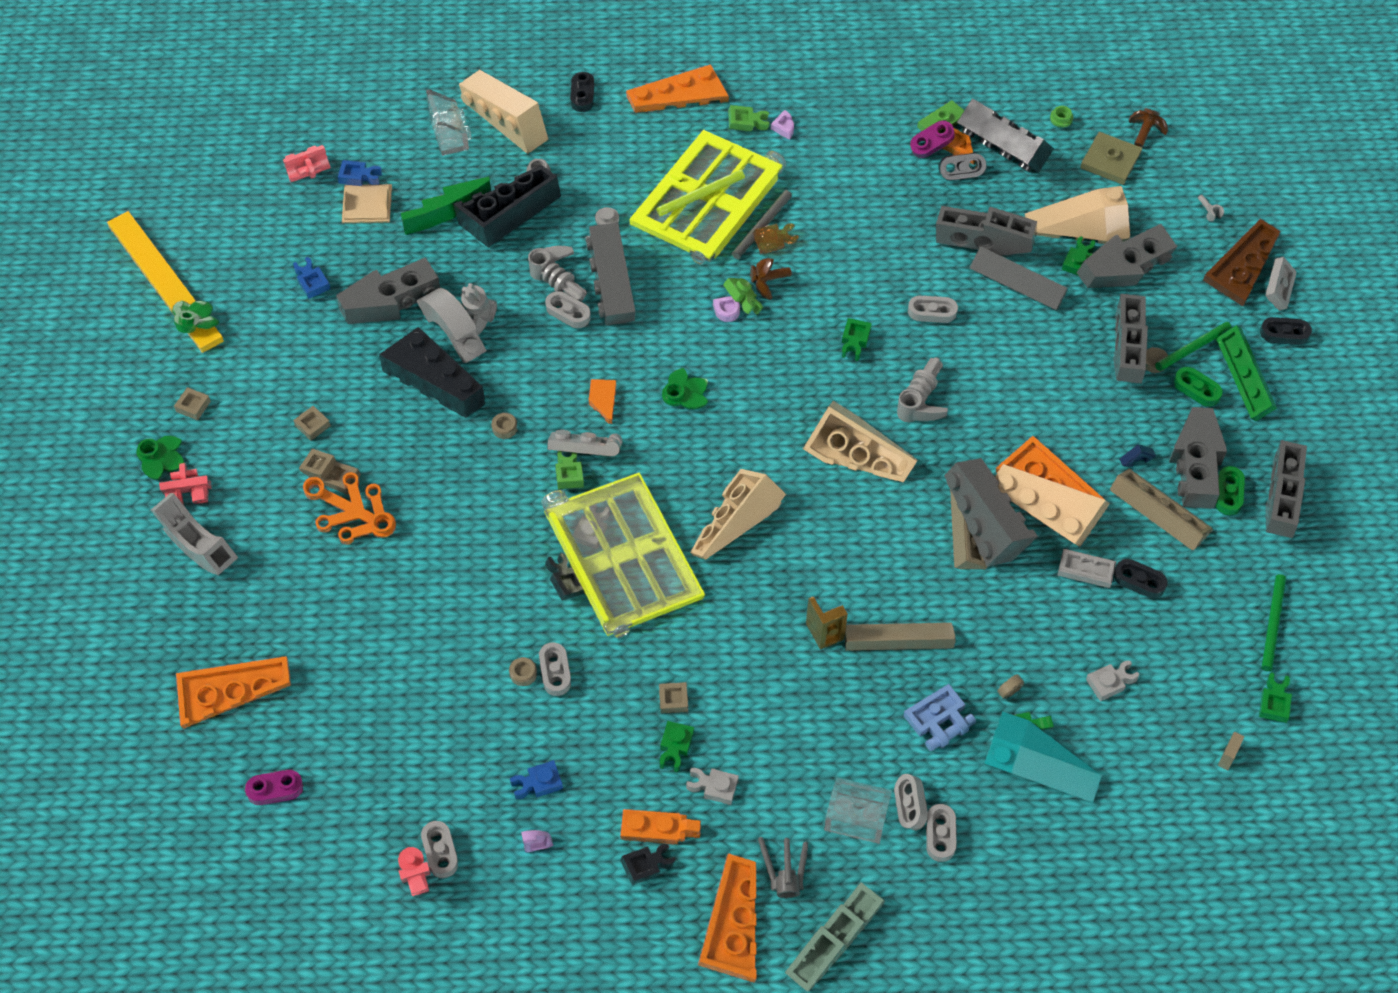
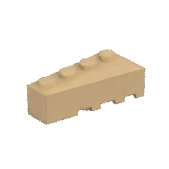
[459,70,548,154]

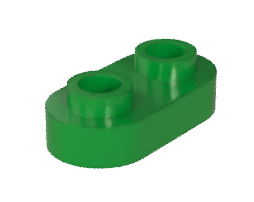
[1174,367,1223,407]
[1215,466,1245,516]

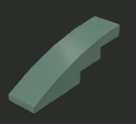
[785,882,885,992]

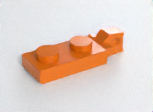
[620,809,701,844]

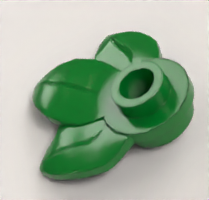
[172,301,219,333]
[662,368,708,409]
[136,436,184,480]

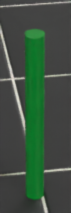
[1155,321,1232,371]
[1261,574,1286,671]

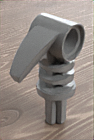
[528,246,587,302]
[461,284,497,335]
[897,357,948,422]

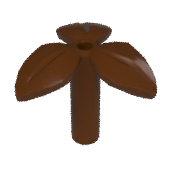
[1129,108,1168,147]
[750,258,792,299]

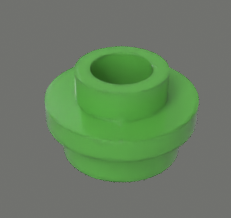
[1050,106,1073,128]

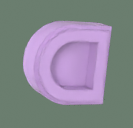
[713,296,740,322]

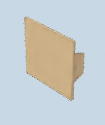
[342,184,392,224]

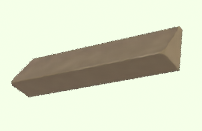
[1110,469,1213,550]
[950,489,987,570]
[845,623,956,651]

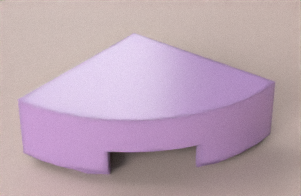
[771,110,794,140]
[521,830,553,853]

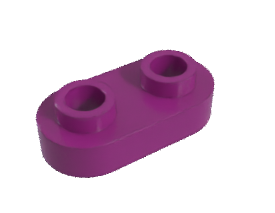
[910,120,955,158]
[245,770,304,805]

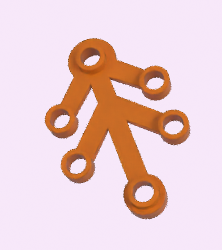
[303,472,396,545]

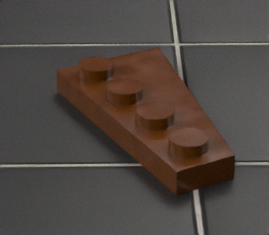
[1203,218,1280,306]

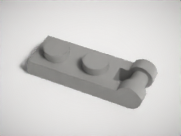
[547,430,623,456]

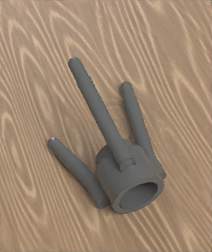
[758,837,808,898]

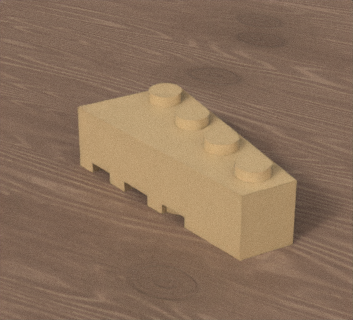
[995,464,1110,547]

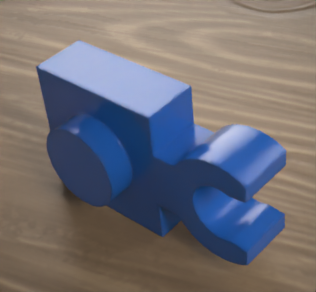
[338,160,382,186]
[293,257,331,299]
[510,760,563,800]

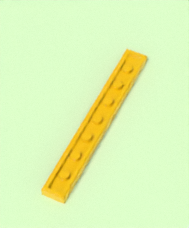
[107,211,224,353]

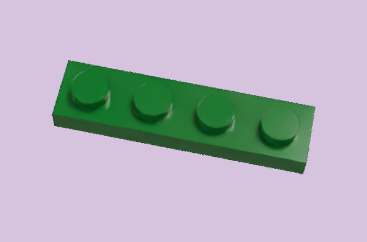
[1216,325,1277,421]

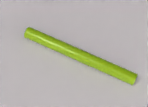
[656,170,745,217]

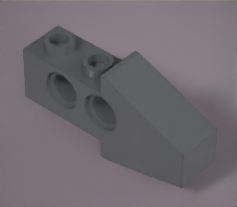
[936,206,1037,256]
[1077,224,1177,288]
[336,257,440,324]
[1113,294,1148,383]
[1169,407,1227,509]
[1265,440,1307,538]

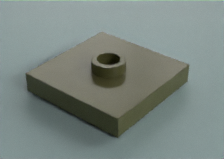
[1080,132,1142,185]

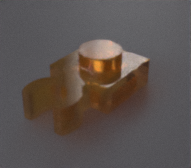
[753,223,799,255]

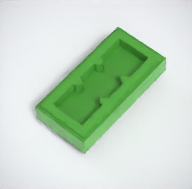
[917,100,964,134]

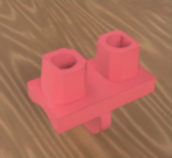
[283,145,331,182]
[159,463,212,505]
[398,847,431,896]

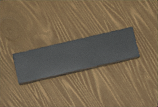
[970,246,1068,310]

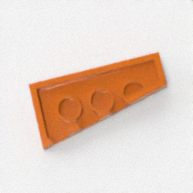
[626,64,729,113]
[996,436,1105,500]
[176,656,291,729]
[698,853,756,983]

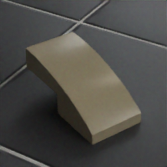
[299,449,361,495]

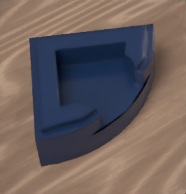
[1119,444,1156,467]

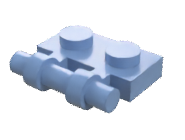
[903,684,976,751]

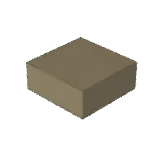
[174,387,211,420]
[293,406,331,441]
[659,682,688,714]
[1218,732,1245,770]

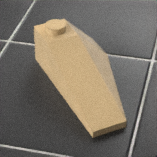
[1024,186,1130,244]
[803,401,917,482]
[690,469,786,560]

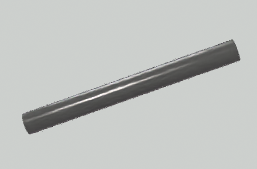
[732,190,792,259]

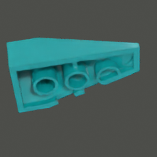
[984,711,1102,803]

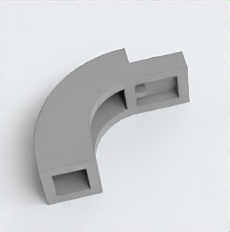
[417,288,487,364]
[151,493,238,575]

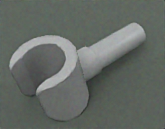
[1198,195,1224,222]

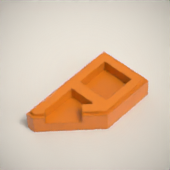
[942,128,975,164]
[589,379,616,424]

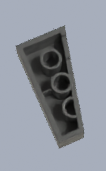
[585,222,635,326]
[944,458,1038,567]

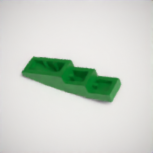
[400,176,491,235]

